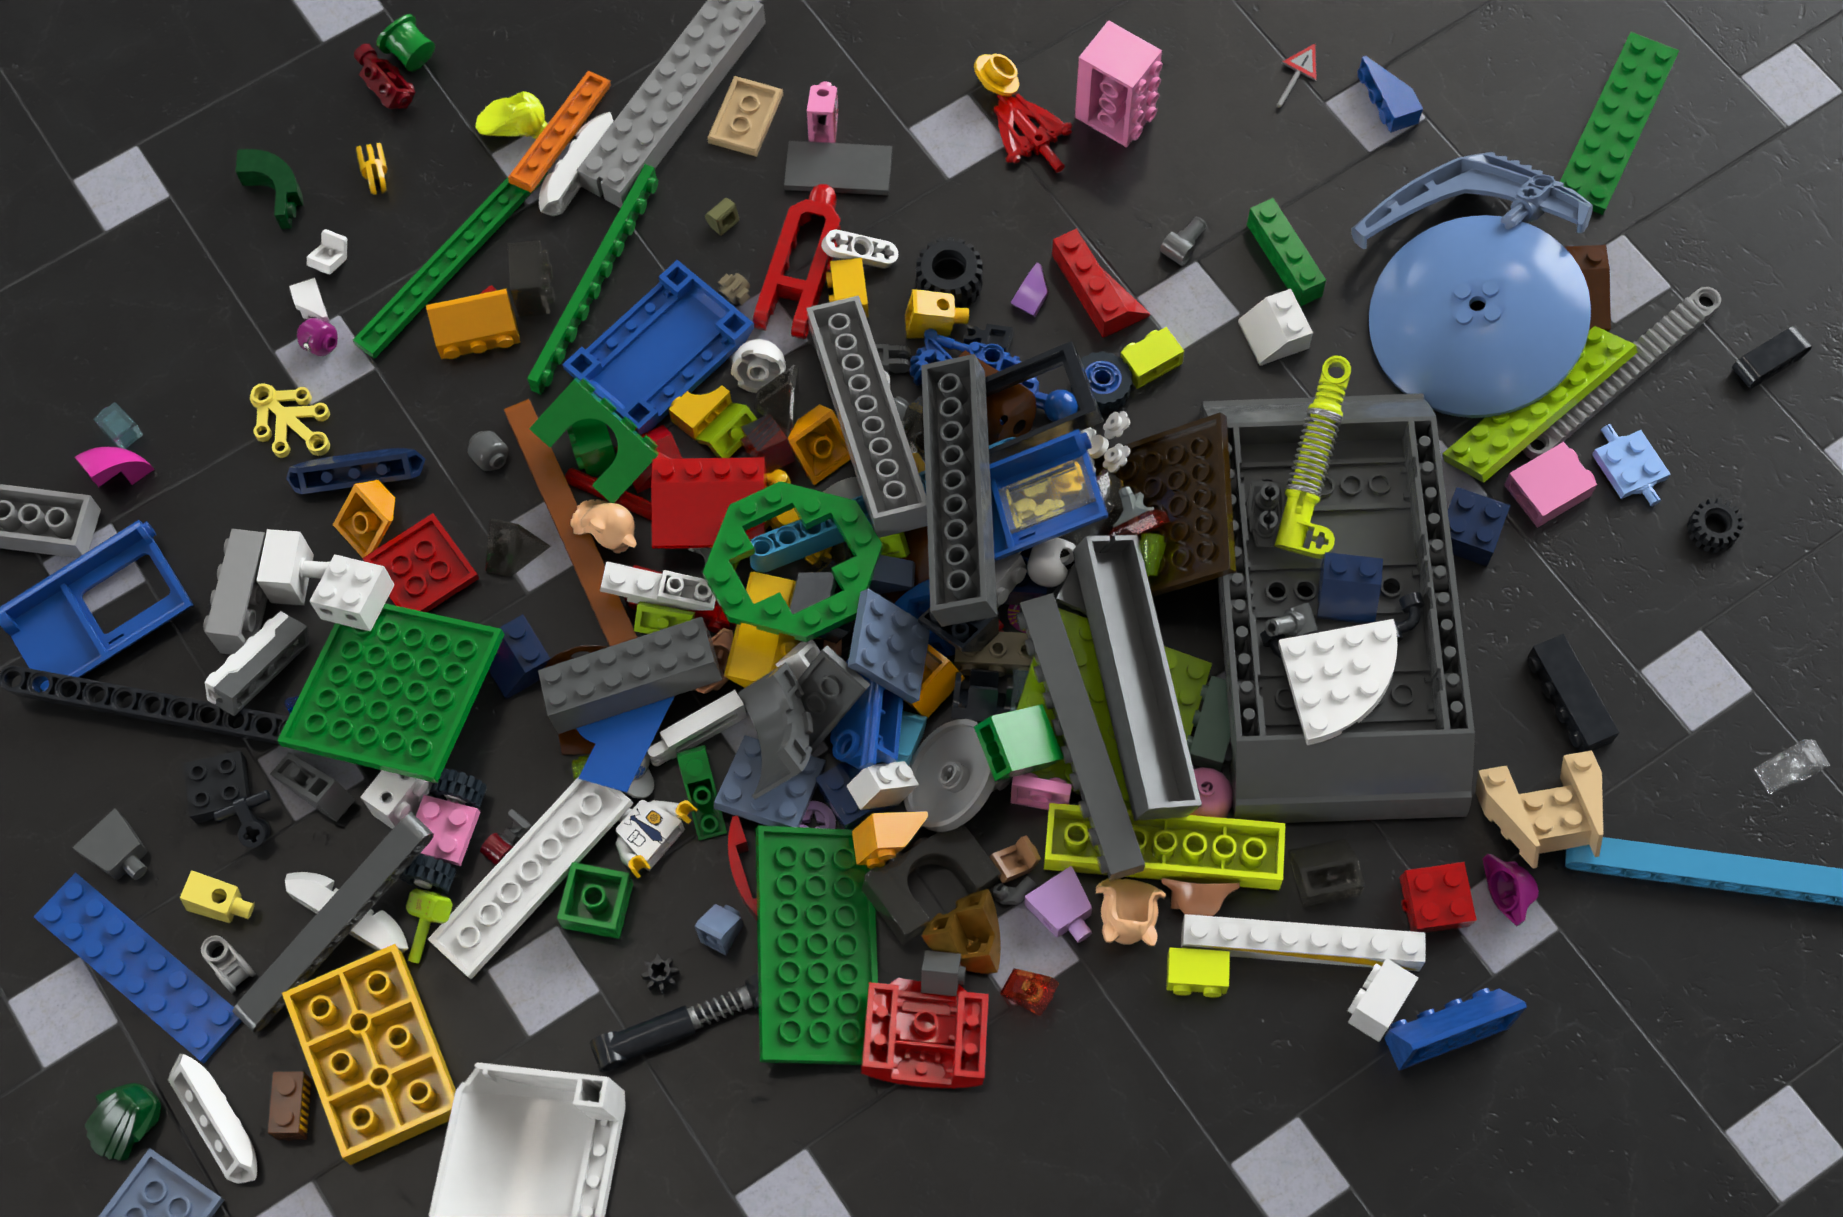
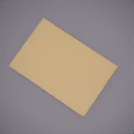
[708,76,783,157]

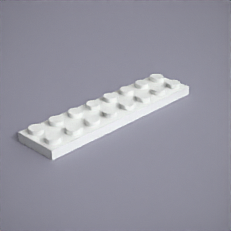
[428,777,633,979]

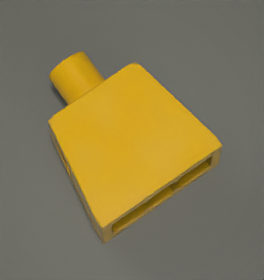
[905,289,969,339]

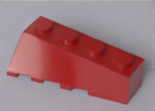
[1052,229,1150,338]

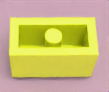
[1120,327,1184,389]
[1166,947,1230,997]

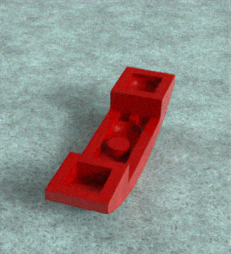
[728,815,757,921]

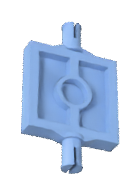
[1592,424,1670,506]

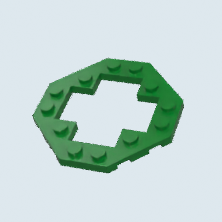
[703,481,883,642]

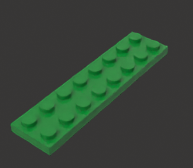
[1560,32,1679,215]

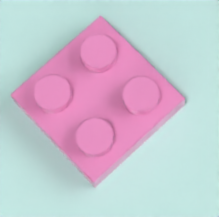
[1011,773,1072,810]

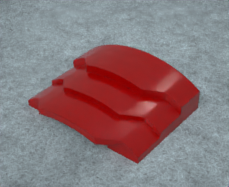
[861,978,989,1088]

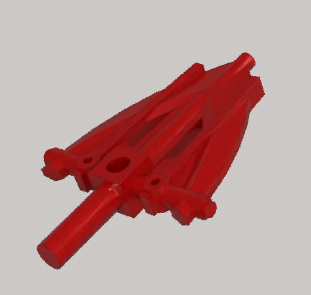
[994,94,1072,173]

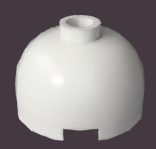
[731,339,786,394]

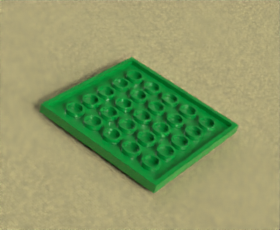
[277,604,505,783]

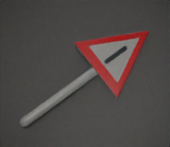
[1277,44,1316,108]

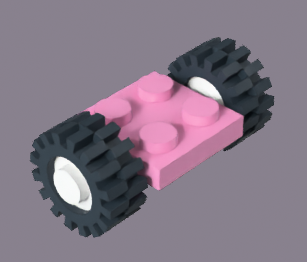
[399,768,487,894]

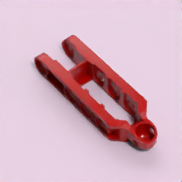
[753,184,841,340]

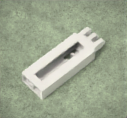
[648,690,747,766]

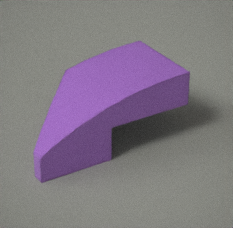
[1011,263,1049,317]

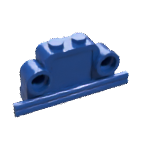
[830,659,904,769]

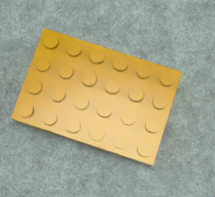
[282,944,456,1165]

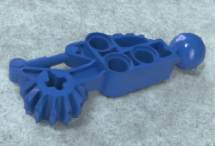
[909,328,1078,422]

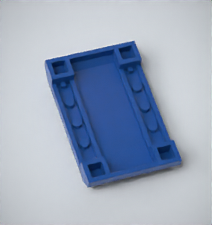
[562,260,754,434]

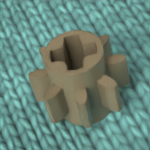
[718,273,750,306]

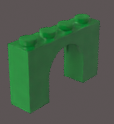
[529,377,659,503]

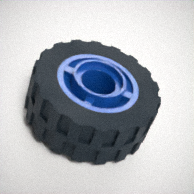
[1071,351,1132,414]

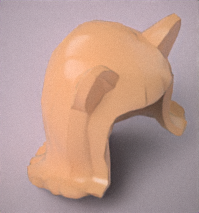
[570,499,637,554]
[1096,878,1166,946]

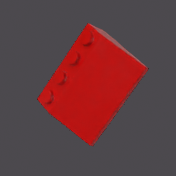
[651,457,767,549]

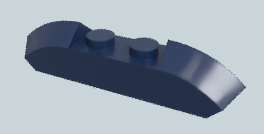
[286,448,426,494]

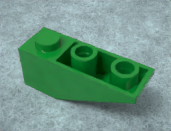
[677,745,727,840]

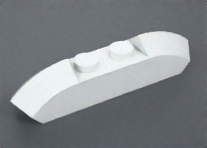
[539,112,613,216]
[285,872,408,953]
[168,1054,257,1184]

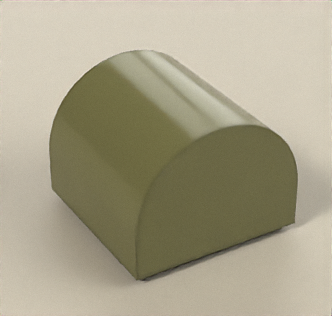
[705,198,740,236]

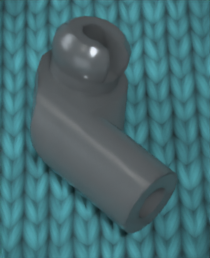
[993,876,1037,905]

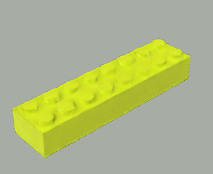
[1044,803,1286,890]

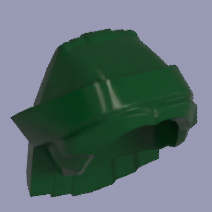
[85,1083,161,1161]

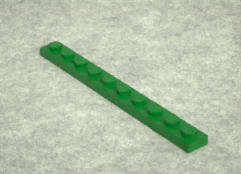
[527,164,658,394]
[353,171,548,359]

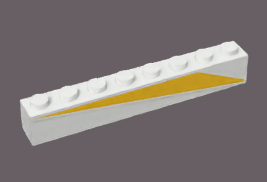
[1181,914,1426,971]

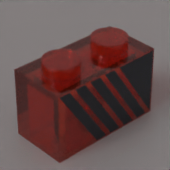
[740,414,795,473]

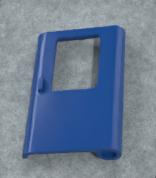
[0,520,194,692]

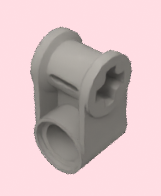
[201,935,256,993]

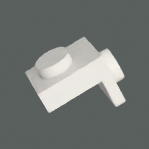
[307,229,347,275]

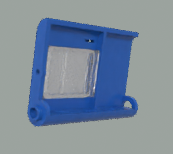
[925,429,1108,562]

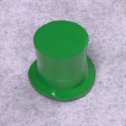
[376,14,435,71]

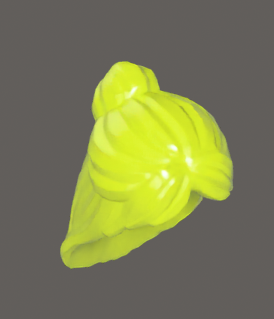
[475,92,547,139]

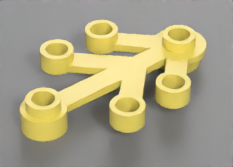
[250,384,330,458]

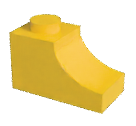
[669,385,732,440]

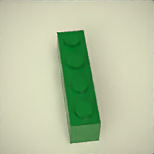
[1247,198,1326,306]

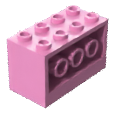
[1075,20,1163,147]

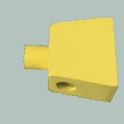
[180,870,255,923]

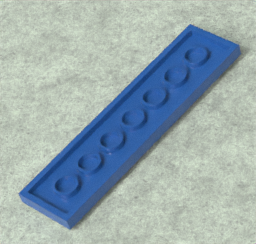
[34,872,242,1064]

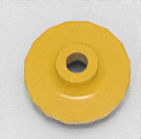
[974,54,1019,96]

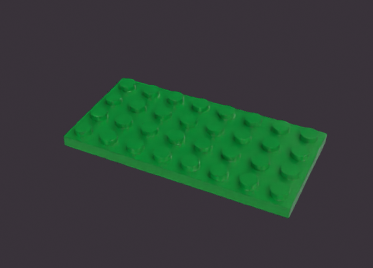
[756,825,878,1065]

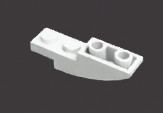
[600,561,716,611]

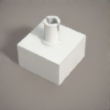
[257,529,330,605]

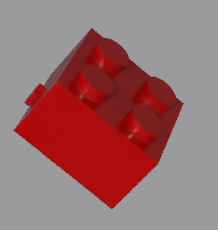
[1400,862,1477,933]

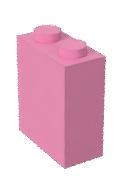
[1505,442,1597,528]

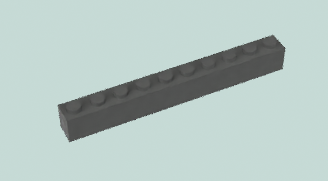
[1016,593,1145,881]

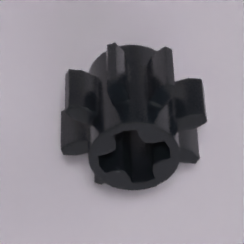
[641,954,680,994]

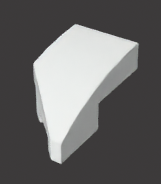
[289,278,329,322]

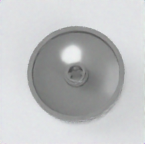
[904,719,996,832]

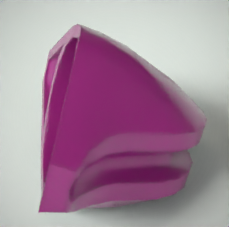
[1482,854,1539,926]

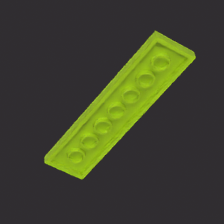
[1442,326,1638,483]

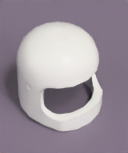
[1027,537,1076,587]

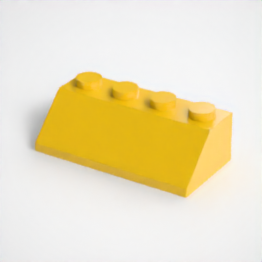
[724,572,800,688]

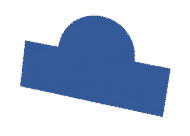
[576,696,674,793]

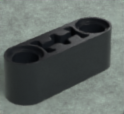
[1732,326,1812,389]

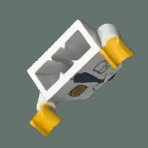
[615,800,697,878]

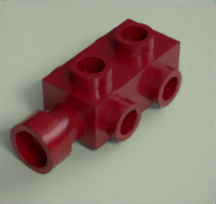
[354,43,416,109]

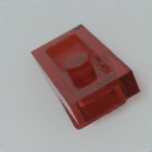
[1000,968,1059,1015]

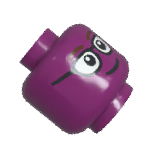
[297,318,338,356]

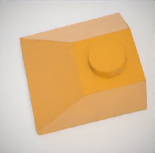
[787,404,851,485]
[333,480,395,558]

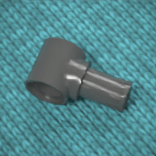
[1160,217,1206,266]
[1265,603,1318,637]

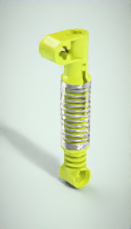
[1274,356,1351,559]

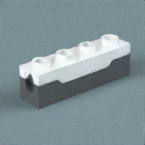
[205,611,309,716]

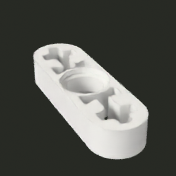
[822,230,898,268]

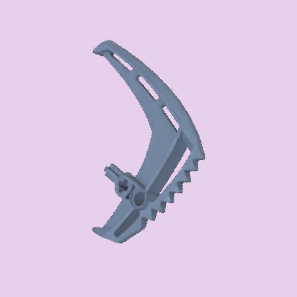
[1351,152,1593,249]

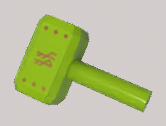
[406,888,453,963]

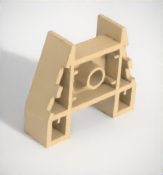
[1476,751,1603,868]

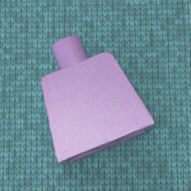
[1024,866,1092,943]

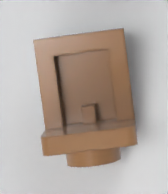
[988,835,1041,883]

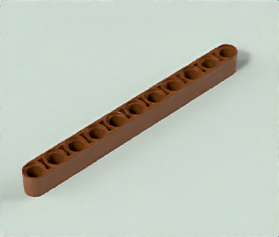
[504,399,637,647]

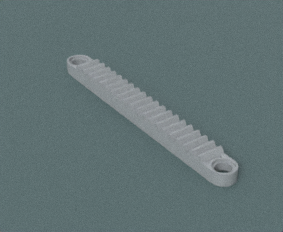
[1523,287,1721,459]

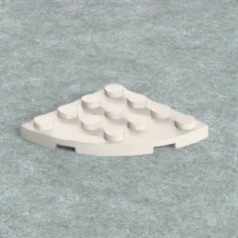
[1278,619,1397,745]

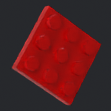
[362,513,479,612]

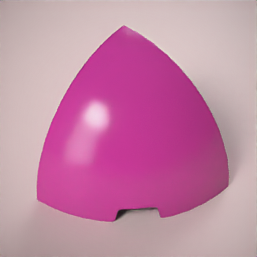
[75,447,154,487]

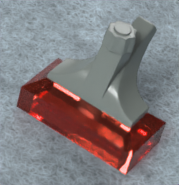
[1107,486,1170,539]

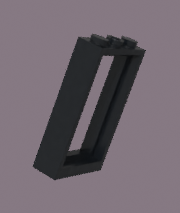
[985,341,1103,464]

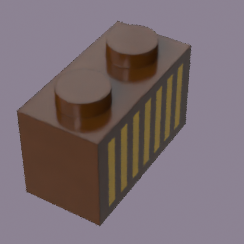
[268,1071,312,1140]

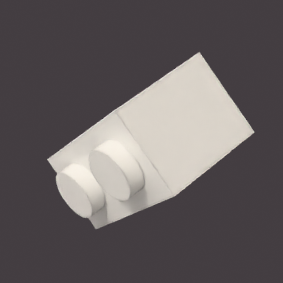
[847,761,919,810]

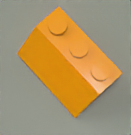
[426,289,520,359]

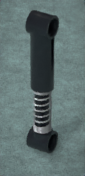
[590,973,759,1072]

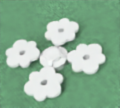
[1080,411,1130,473]

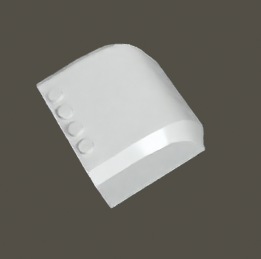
[429,1062,625,1217]

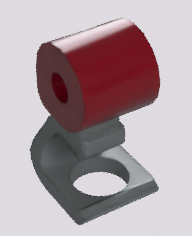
[480,809,533,866]

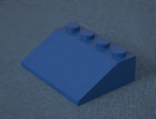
[1384,988,1527,1071]

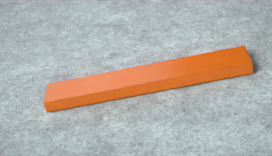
[508,71,611,193]

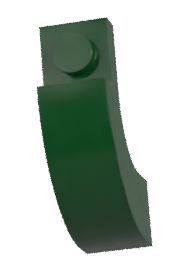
[236,149,303,229]

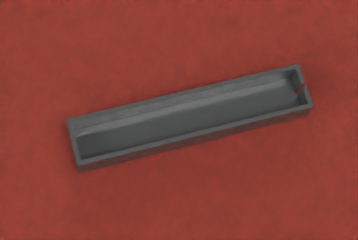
[1073,535,1202,821]

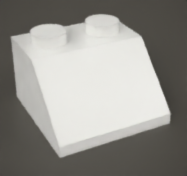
[1238,289,1313,366]

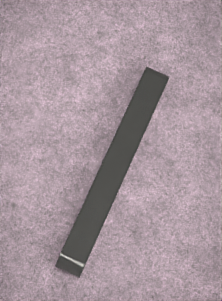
[233,813,434,1033]

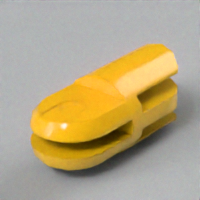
[356,143,387,195]

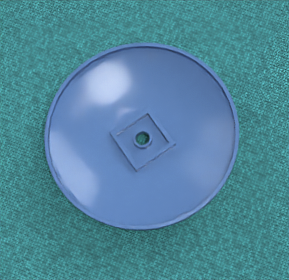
[1369,215,1591,418]

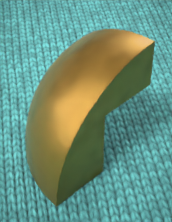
[922,889,1001,973]

